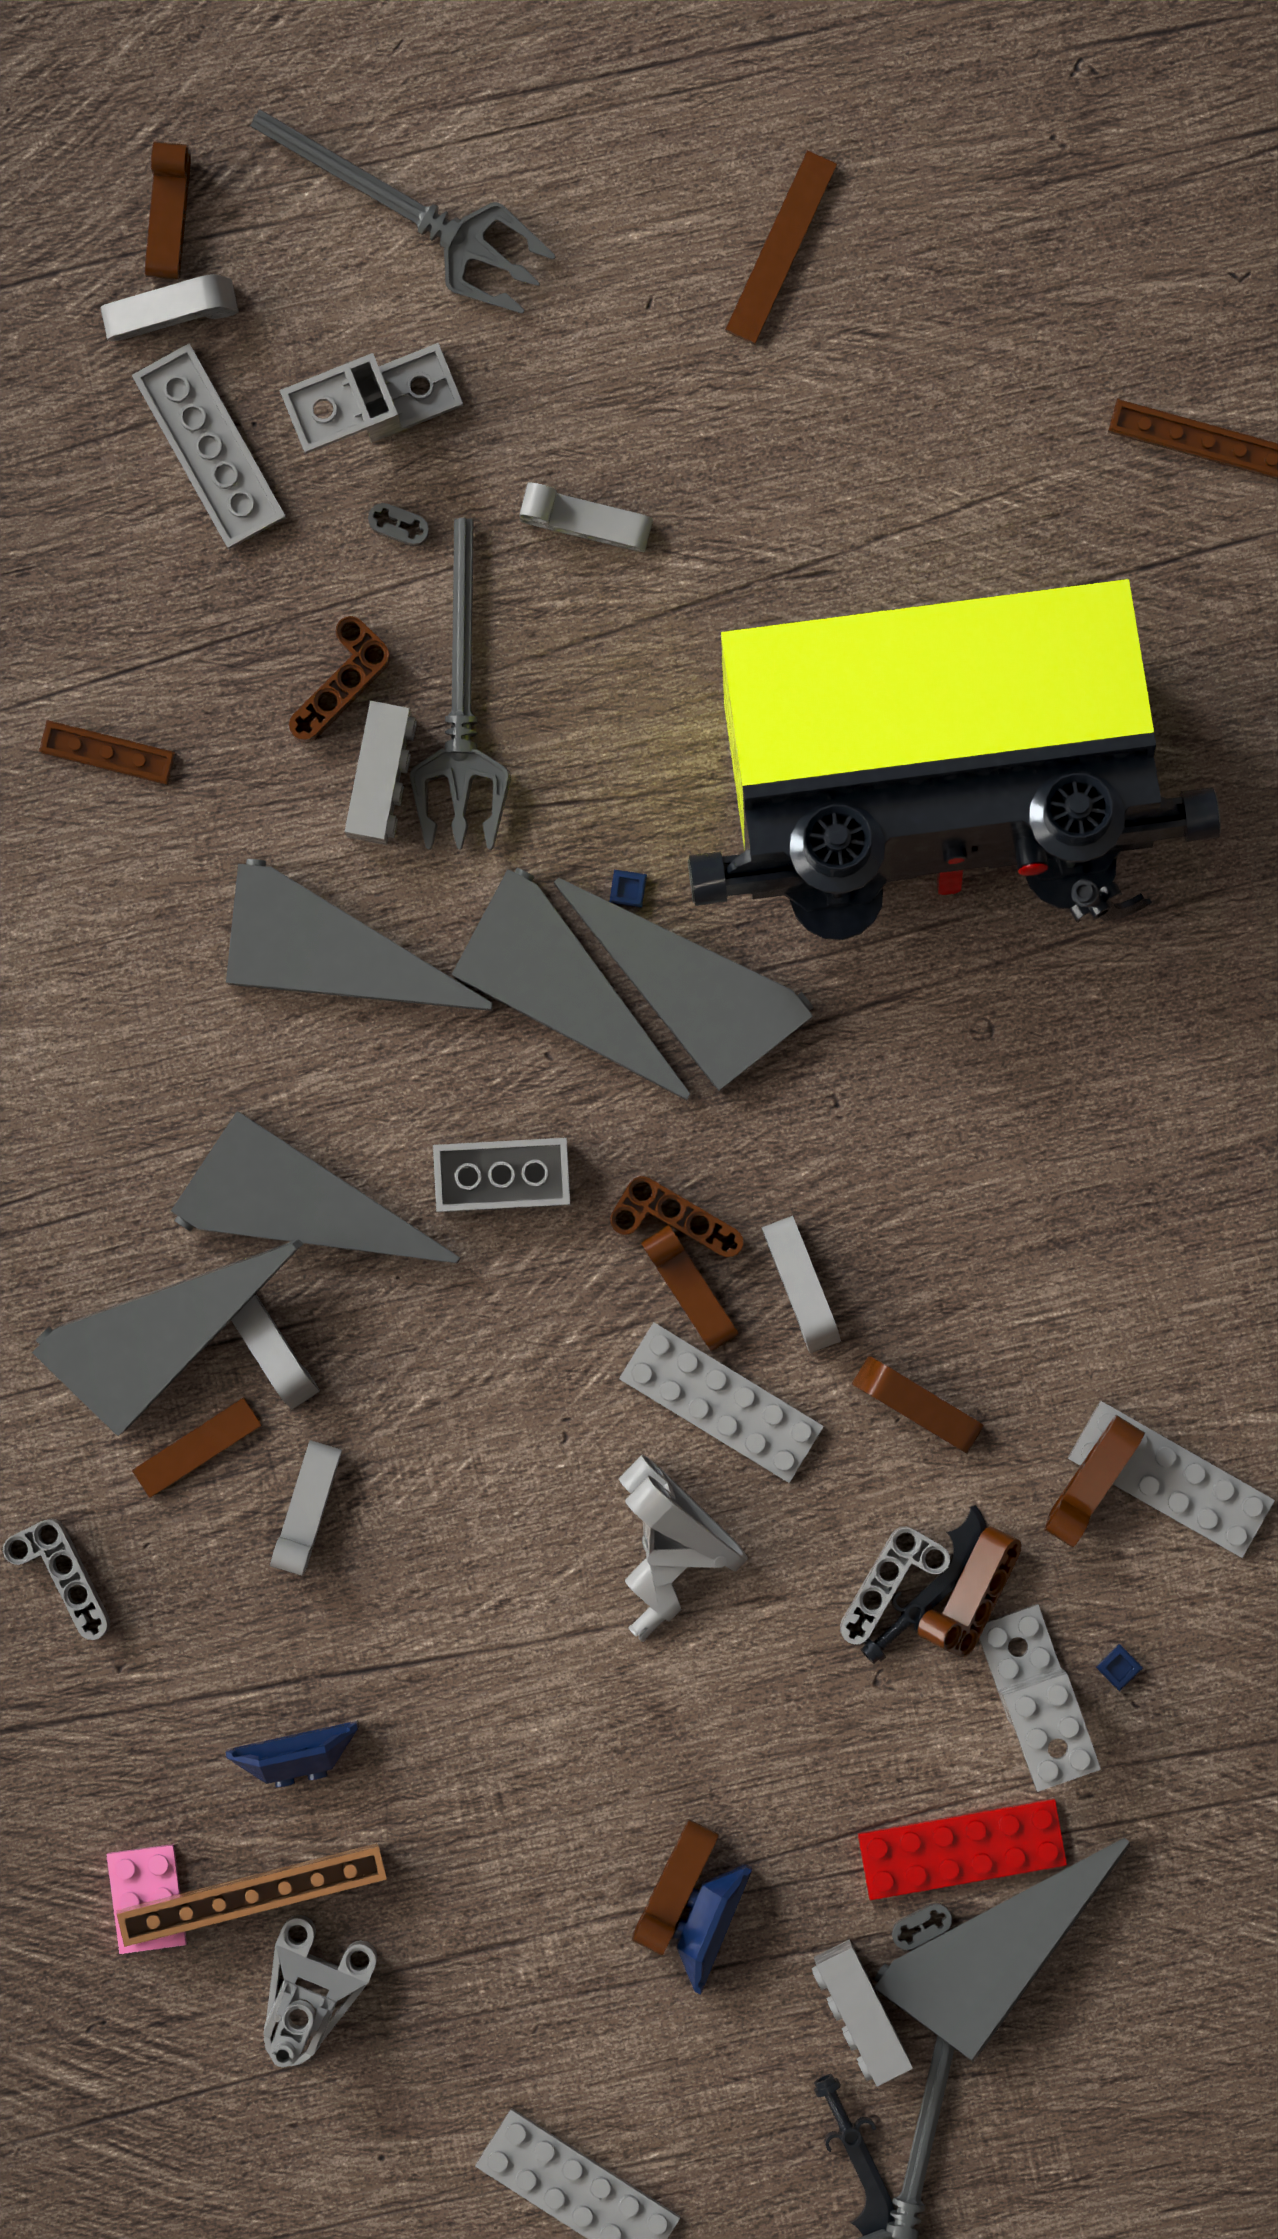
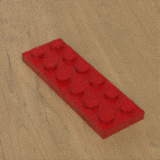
[857,1798,1067,1900]

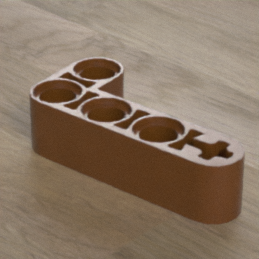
[145,142,191,280]
[289,616,391,743]
[610,1176,743,1257]
[641,1225,739,1352]
[852,1356,984,1454]
[1044,1415,1145,1548]
[918,1527,1022,1657]
[632,1819,719,1955]

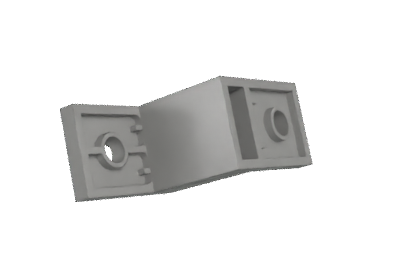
[279,343,463,454]
[979,1604,1101,1792]

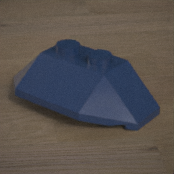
[225,1720,359,1788]
[673,1864,752,1995]

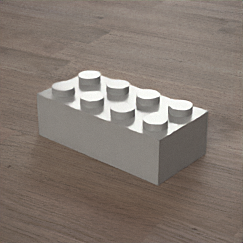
[344,701,417,845]
[433,1138,571,1212]
[811,1939,913,2087]

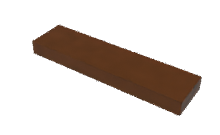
[39,720,176,785]
[132,1397,262,1498]

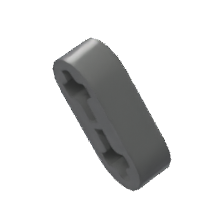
[368,503,429,546]
[891,1903,952,1950]

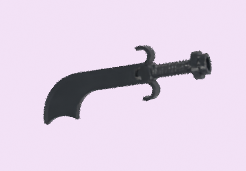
[1070,879,1152,923]
[860,1505,987,1664]
[814,2074,894,2236]

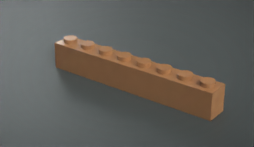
[116,1843,387,1947]

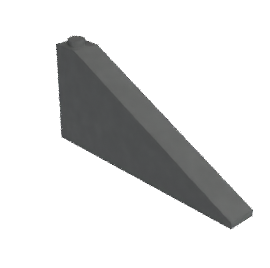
[226,859,493,1011]
[451,868,690,1101]
[554,878,814,1092]
[171,1111,460,1263]
[32,1239,303,1436]
[874,1838,1130,2063]

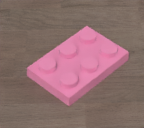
[107,1844,187,1954]

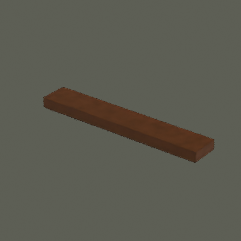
[725,150,837,345]
[1108,399,1278,480]

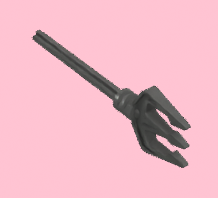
[250,109,556,314]
[410,518,511,850]
[858,2036,954,2239]

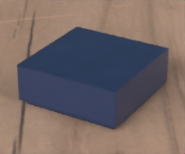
[609,870,647,908]
[1095,1644,1143,1691]

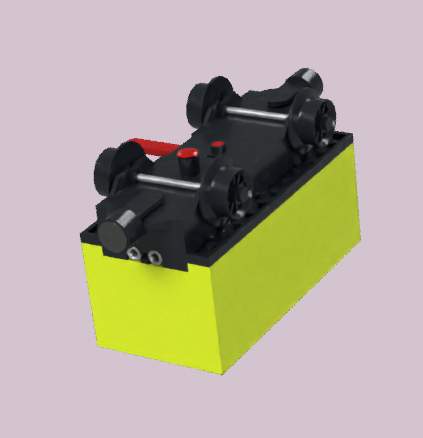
[688,579,1221,940]

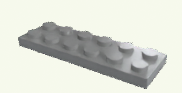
[132,343,286,550]
[619,1322,824,1483]
[1067,1401,1275,1558]
[475,2108,680,2239]

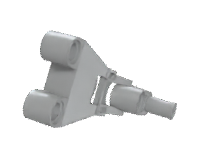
[619,1454,748,1642]
[263,1915,378,2067]

